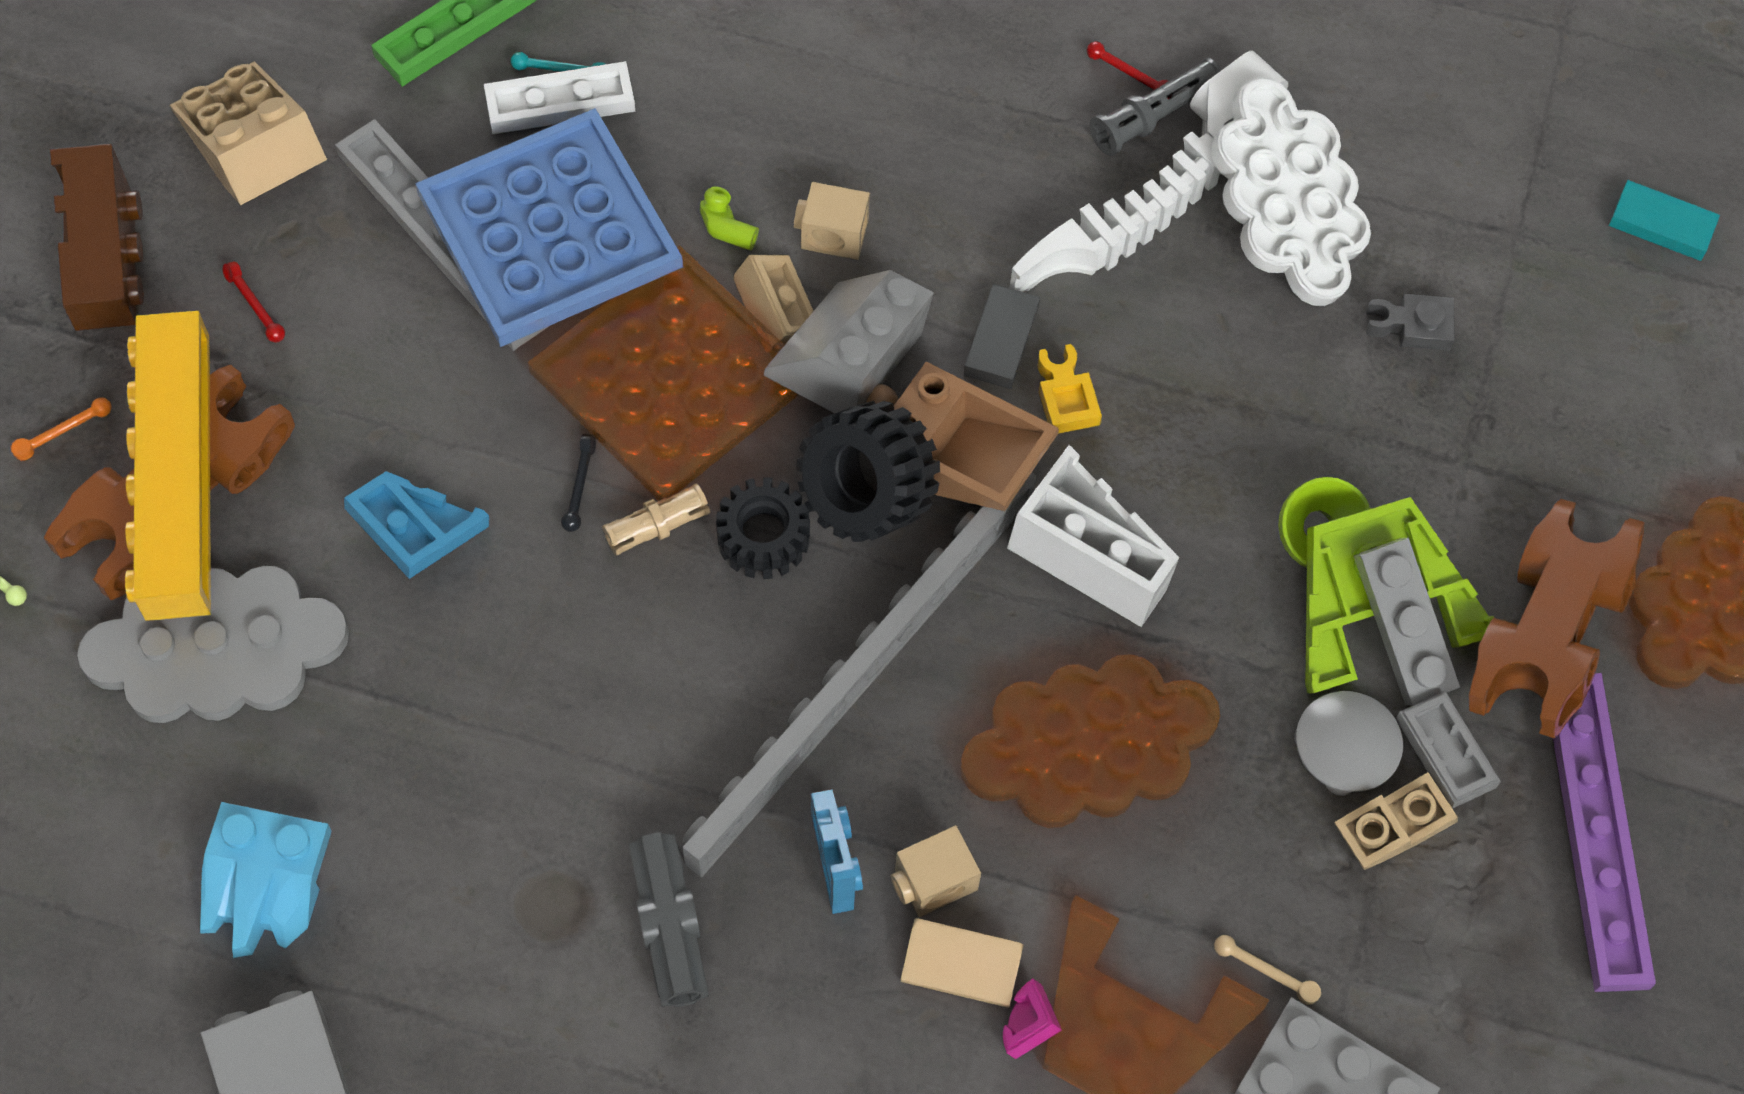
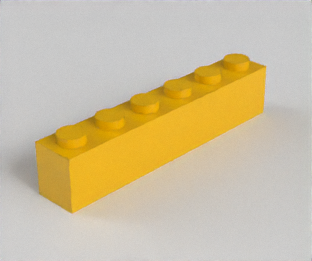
[125,310,211,621]

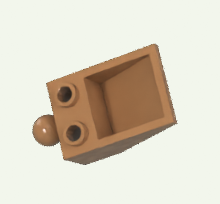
[866,362,1059,511]

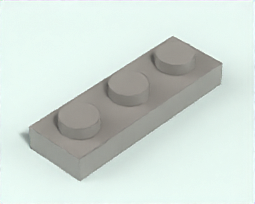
[1354,538,1460,706]

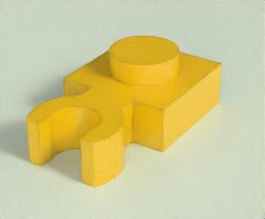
[1037,344,1102,434]

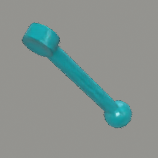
[510,52,606,72]

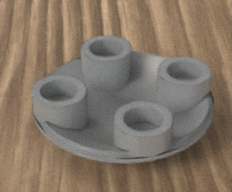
[1294,691,1403,796]

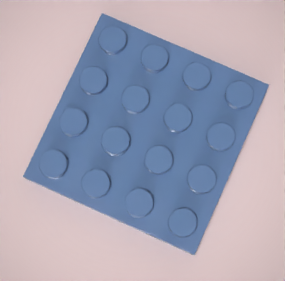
[415,108,683,347]

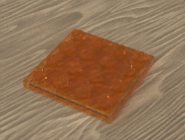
[527,245,799,501]

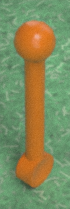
[11,397,112,461]

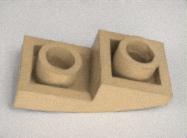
[1335,772,1458,870]

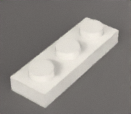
[484,61,635,134]

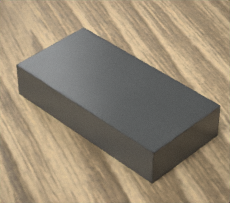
[964,284,1040,389]

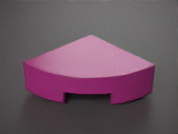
[1003,979,1062,1059]

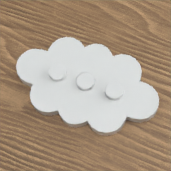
[1211,77,1371,306]

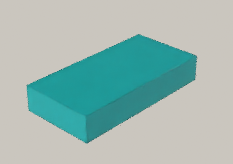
[1608,180,1720,261]

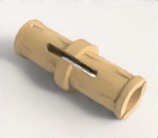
[602,483,710,556]

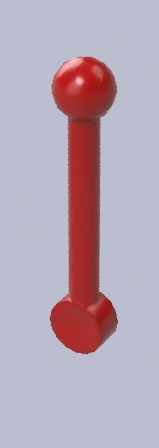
[1086,41,1173,99]
[222,261,285,343]

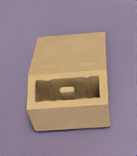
[170,61,327,205]

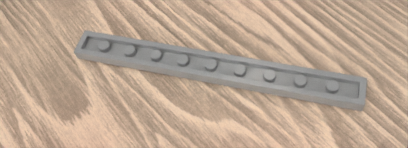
[683,473,1037,878]

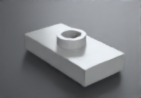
[1396,691,1501,809]

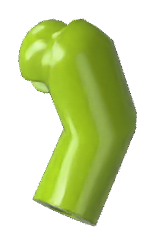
[700,187,759,251]

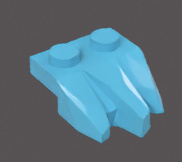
[200,802,332,958]

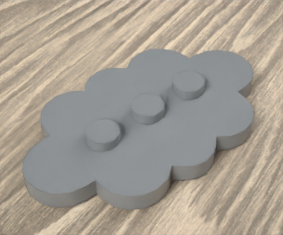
[77,566,349,723]

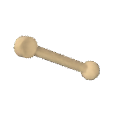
[1214,935,1321,1005]

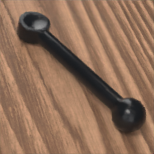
[561,434,596,532]

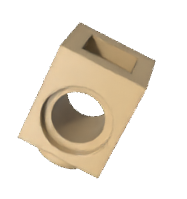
[794,182,870,260]
[891,825,981,917]

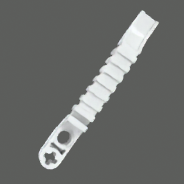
[1010,50,1288,293]

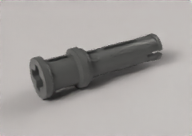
[1090,58,1221,156]

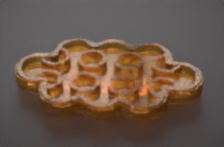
[1629,496,1744,689]
[961,654,1220,828]

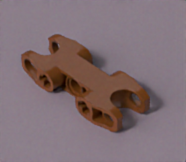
[44,365,295,600]
[1469,499,1645,738]

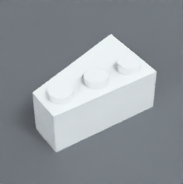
[1007,445,1179,627]

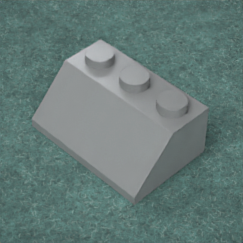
[764,270,934,413]

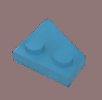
[344,471,489,579]
[811,789,863,914]

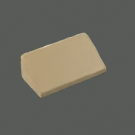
[734,255,813,355]
[900,918,1023,1008]

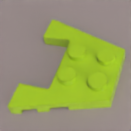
[1305,497,1494,693]

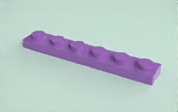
[1553,673,1656,992]

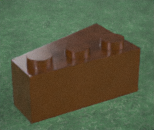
[50,144,144,331]

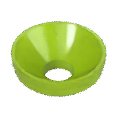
[1278,477,1371,568]

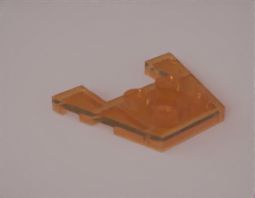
[1043,895,1269,1094]

